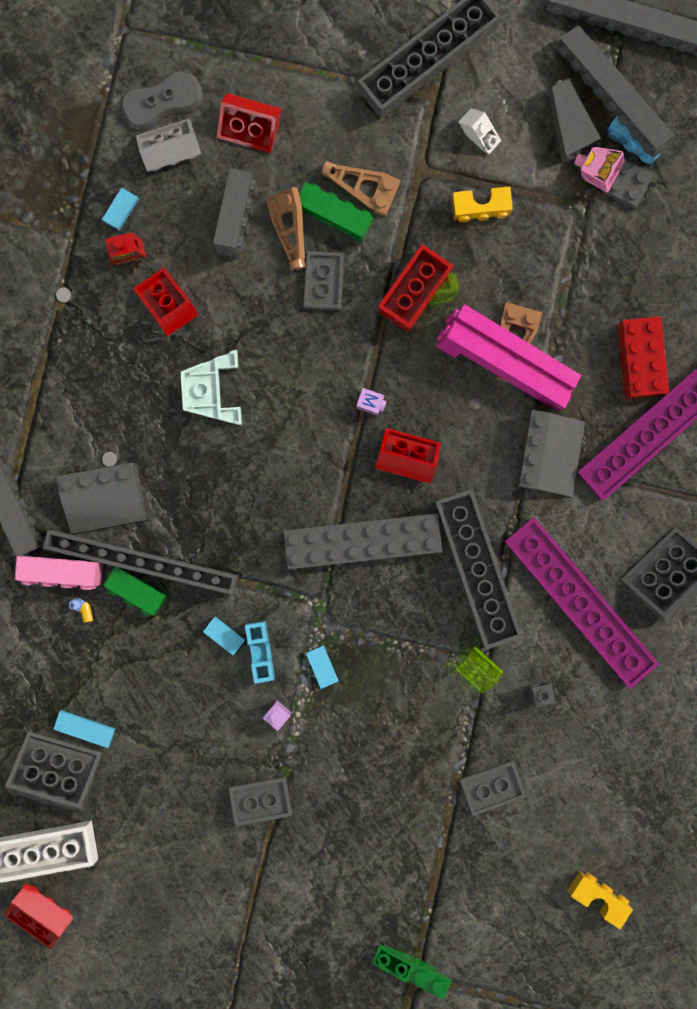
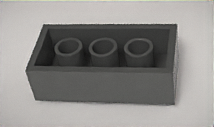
[213,168,258,258]

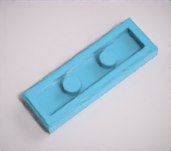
[54,710,115,748]

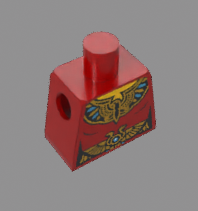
[105,233,146,267]

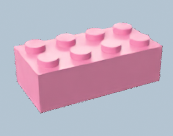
[15,556,104,590]

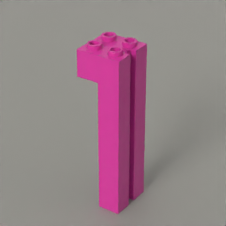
[436,304,581,411]

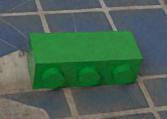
[104,566,168,617]

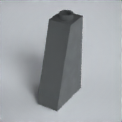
[548,78,601,162]

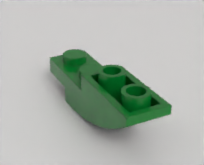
[372,945,452,1000]

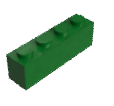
[299,182,373,242]

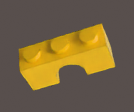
[451,187,513,222]
[567,871,633,929]

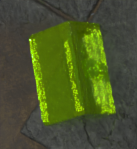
[433,272,459,303]
[456,647,503,693]

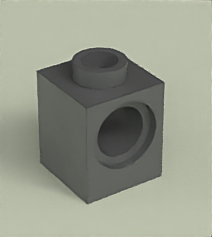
[528,681,555,707]

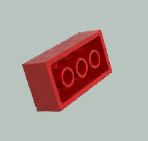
[377,244,454,333]
[617,316,670,400]

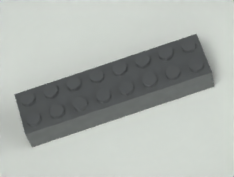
[357,0,501,119]
[434,489,522,650]
[284,513,442,569]

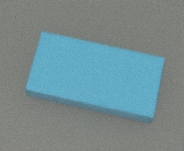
[102,188,139,231]
[203,616,246,655]
[306,645,339,689]

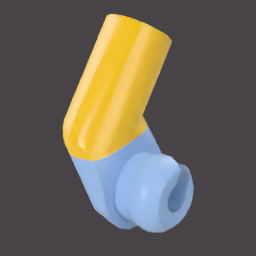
[69,598,93,623]

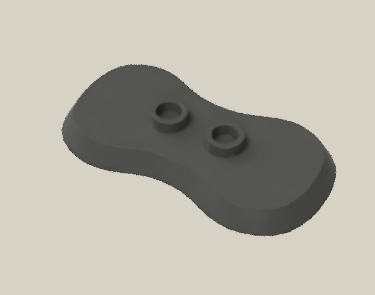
[120,71,202,131]

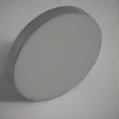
[56,288,71,303]
[102,452,117,467]

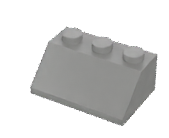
[136,118,201,172]

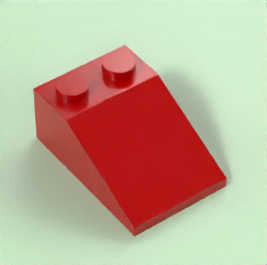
[133,267,198,336]

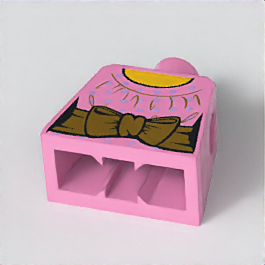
[575,147,625,193]

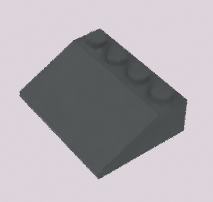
[516,410,585,497]
[56,462,147,534]
[621,527,697,624]
[5,731,102,814]

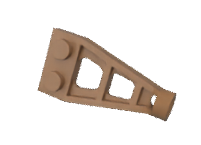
[321,161,401,217]
[266,187,305,271]
[497,302,543,382]

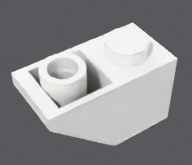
[459,108,501,154]

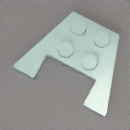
[181,350,242,425]

